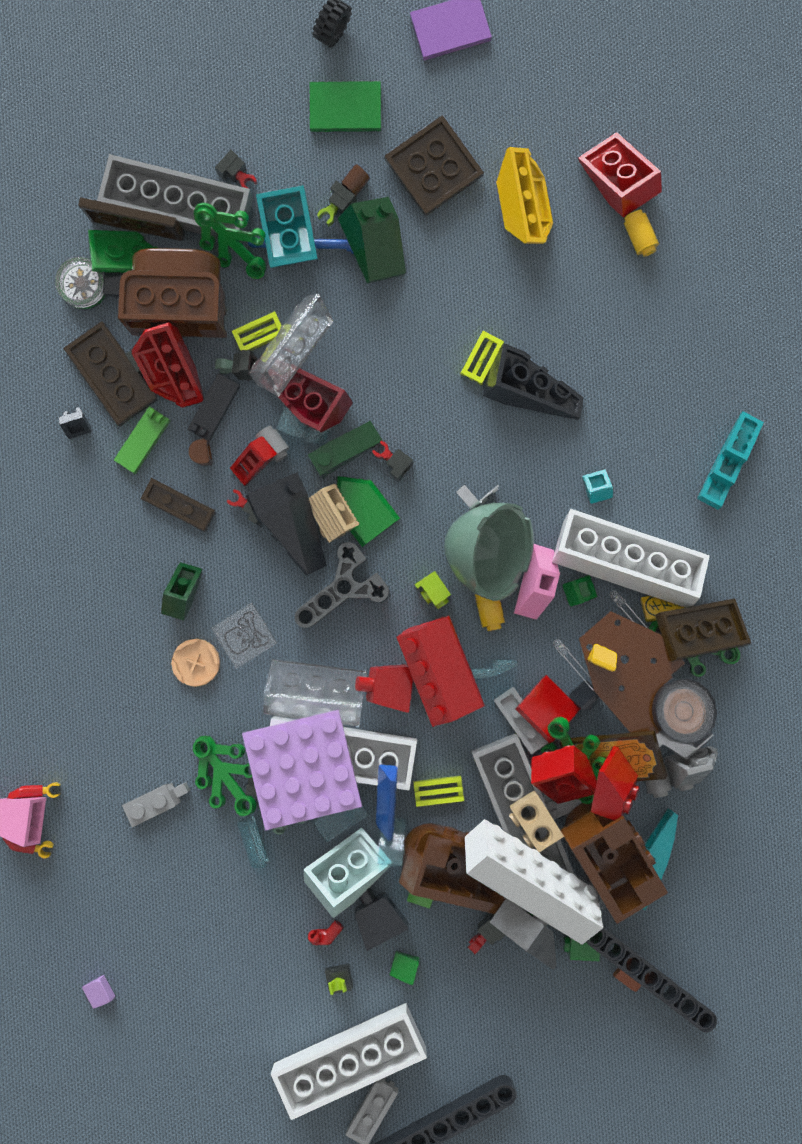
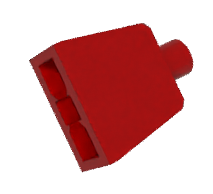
[355,664,413,713]

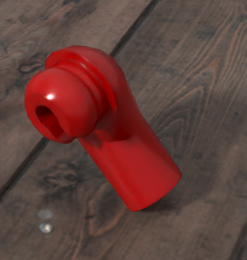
[308,920,344,945]

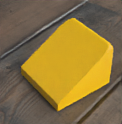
[587,644,617,672]

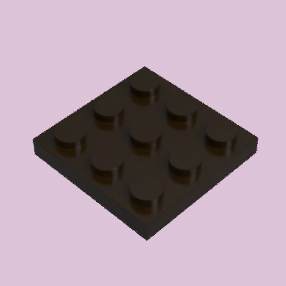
[384,115,484,217]

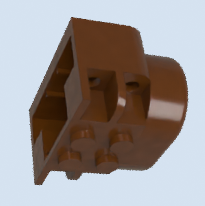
[118,248,227,338]
[560,803,668,924]
[399,823,506,914]

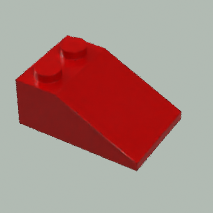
[578,132,662,217]

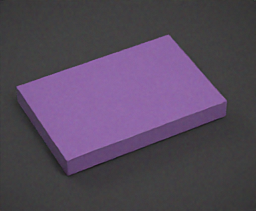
[410,0,492,61]

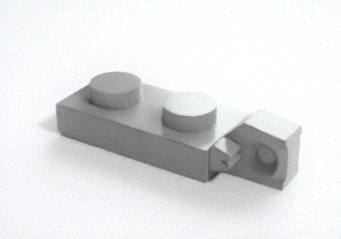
[122,782,190,827]

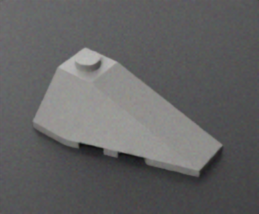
[664,746,718,791]

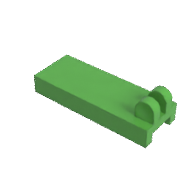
[114,406,171,474]

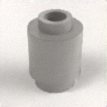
[255,426,289,463]
[645,766,672,798]

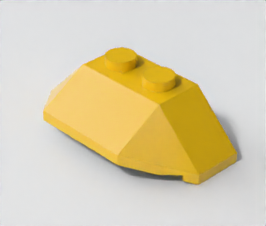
[496,147,553,244]

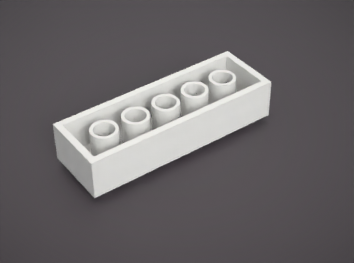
[552,509,709,608]
[270,716,417,790]
[465,819,603,944]
[271,1003,427,1120]

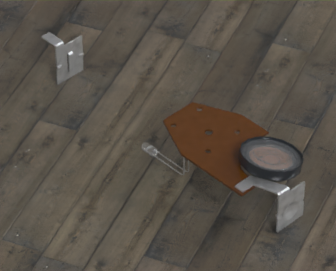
[456,485,717,760]

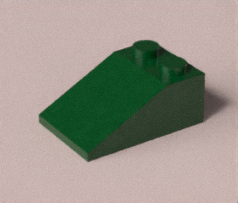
[338,197,406,284]

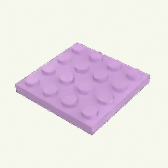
[242,709,362,830]

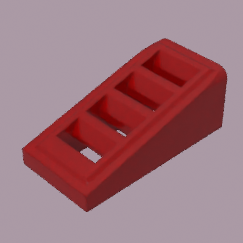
[230,436,277,486]

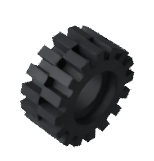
[312,0,352,48]

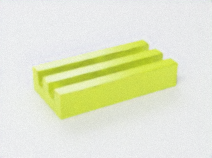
[232,311,286,351]
[460,331,504,385]
[413,776,464,807]

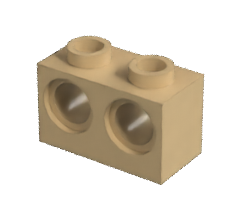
[509,790,564,852]

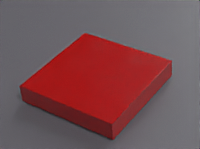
[515,675,580,743]

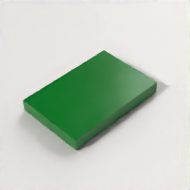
[309,81,381,132]

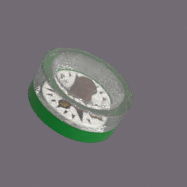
[55,257,105,309]

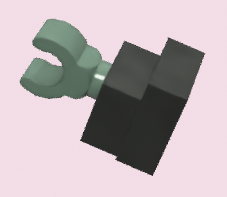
[215,350,259,380]

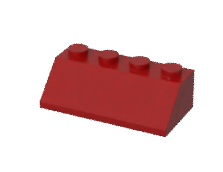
[396,616,485,727]

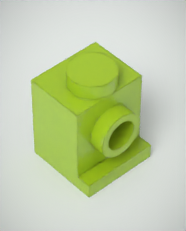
[415,571,451,610]

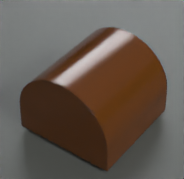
[341,164,370,197]
[189,439,213,466]

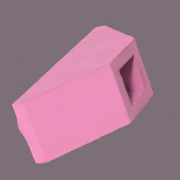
[514,544,560,620]

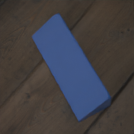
[376,765,398,841]

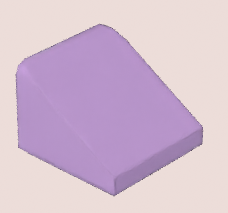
[82,975,115,1009]

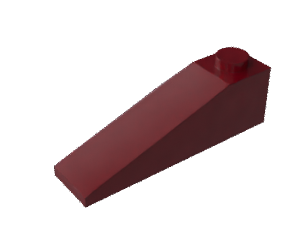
[257,353,353,433]

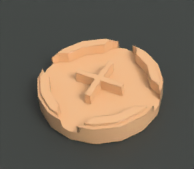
[171,639,220,687]

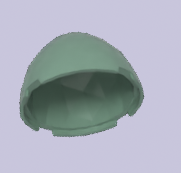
[444,503,534,601]

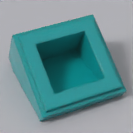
[582,469,613,504]

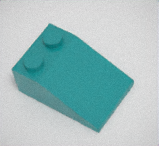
[256,185,318,268]

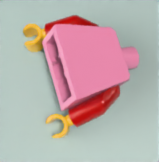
[0,782,60,859]

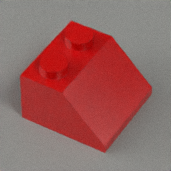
[531,745,597,804]
[591,746,640,821]

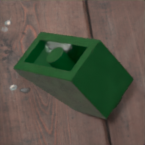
[161,562,203,621]

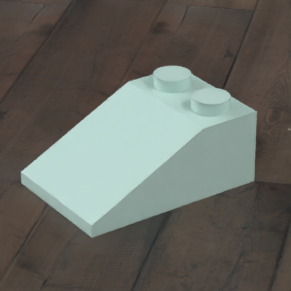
[304,828,392,918]

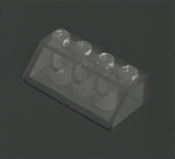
[249,294,334,397]
[263,659,367,726]

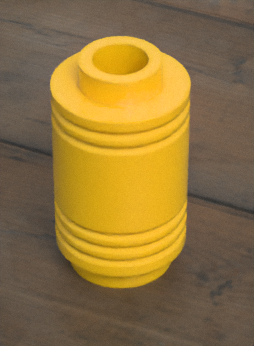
[624,210,659,257]
[475,594,505,631]

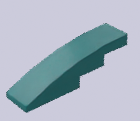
[697,411,764,510]
[643,808,678,910]

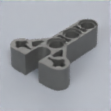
[295,542,389,628]

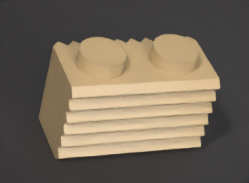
[309,484,359,543]

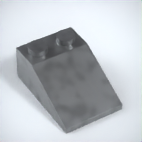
[489,898,556,970]

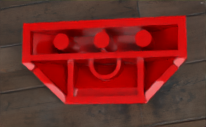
[131,323,204,408]

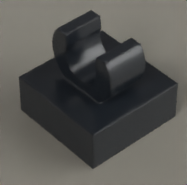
[58,407,91,439]

